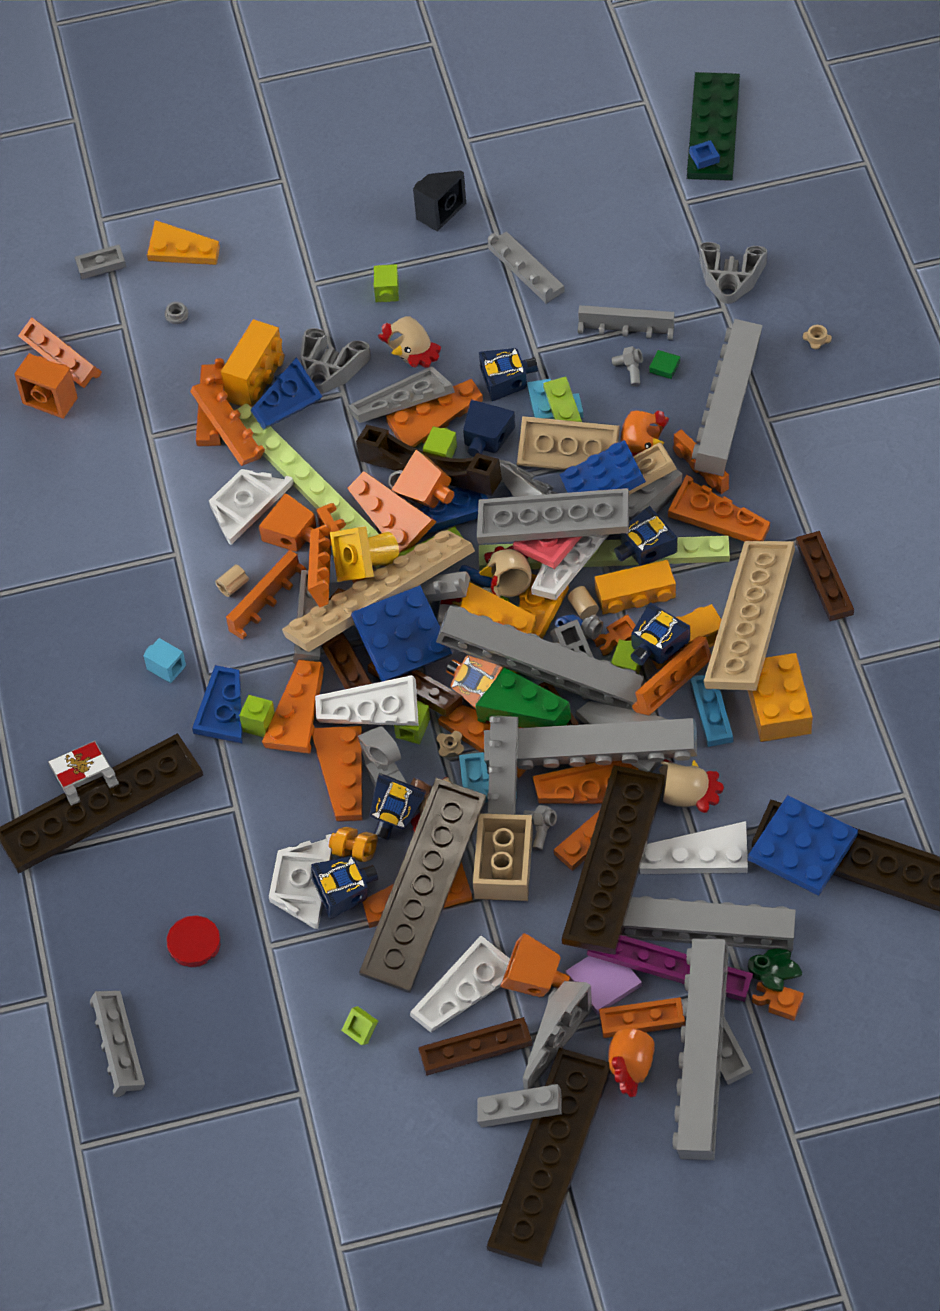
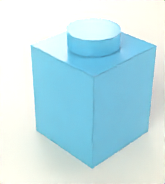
[143,638,186,683]

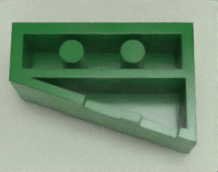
[475,667,571,728]

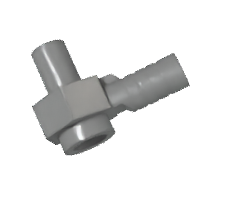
[612,346,643,387]
[523,805,557,850]

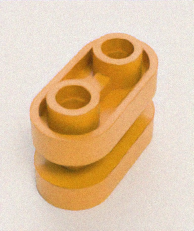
[329,827,378,862]

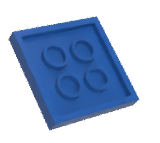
[559,440,646,493]
[351,585,452,682]
[748,795,858,896]

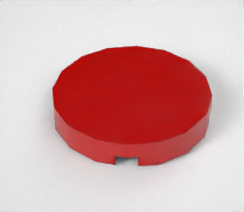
[167,915,221,967]

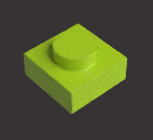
[341,1006,378,1046]

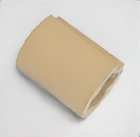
[215,565,249,597]
[568,586,599,620]

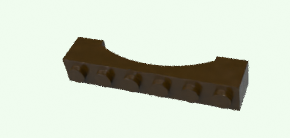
[356,425,502,496]

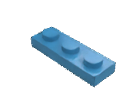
[690,675,733,747]

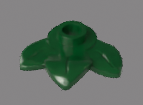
[747,948,802,992]

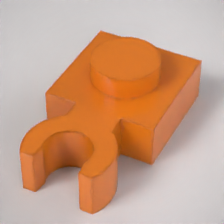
[593,614,636,656]
[752,982,804,1021]

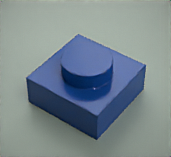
[689,140,720,169]

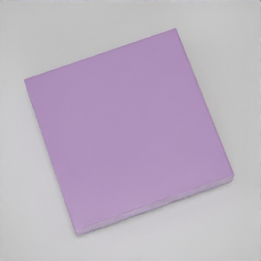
[566,956,642,1015]

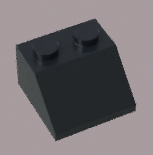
[413,170,466,232]

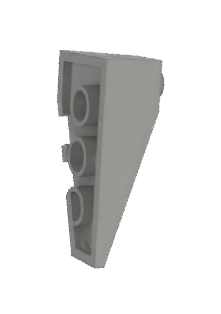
[499,460,558,497]
[575,701,668,772]
[523,981,592,1090]

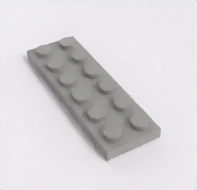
[477,488,629,544]

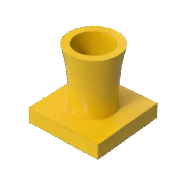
[330,526,399,582]

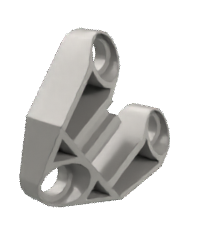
[699,242,767,304]
[300,328,371,394]
[358,726,406,787]

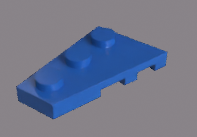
[250,357,323,430]
[420,487,488,534]
[192,665,242,743]

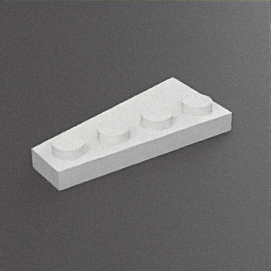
[531,534,609,600]
[315,675,419,726]
[640,821,748,874]
[410,936,510,1032]

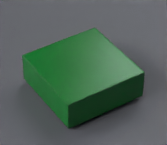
[649,350,680,379]

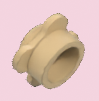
[803,325,832,349]
[437,731,464,757]

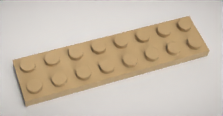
[282,530,475,652]
[704,541,795,690]

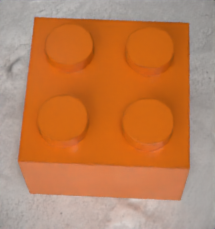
[14,353,78,419]

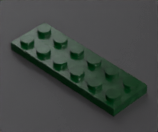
[687,72,740,181]

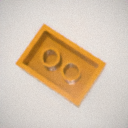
[221,319,285,408]
[748,653,813,742]

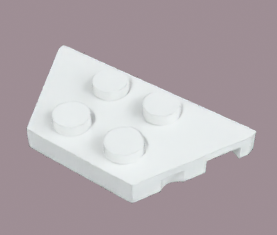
[209,469,294,545]
[269,834,332,929]

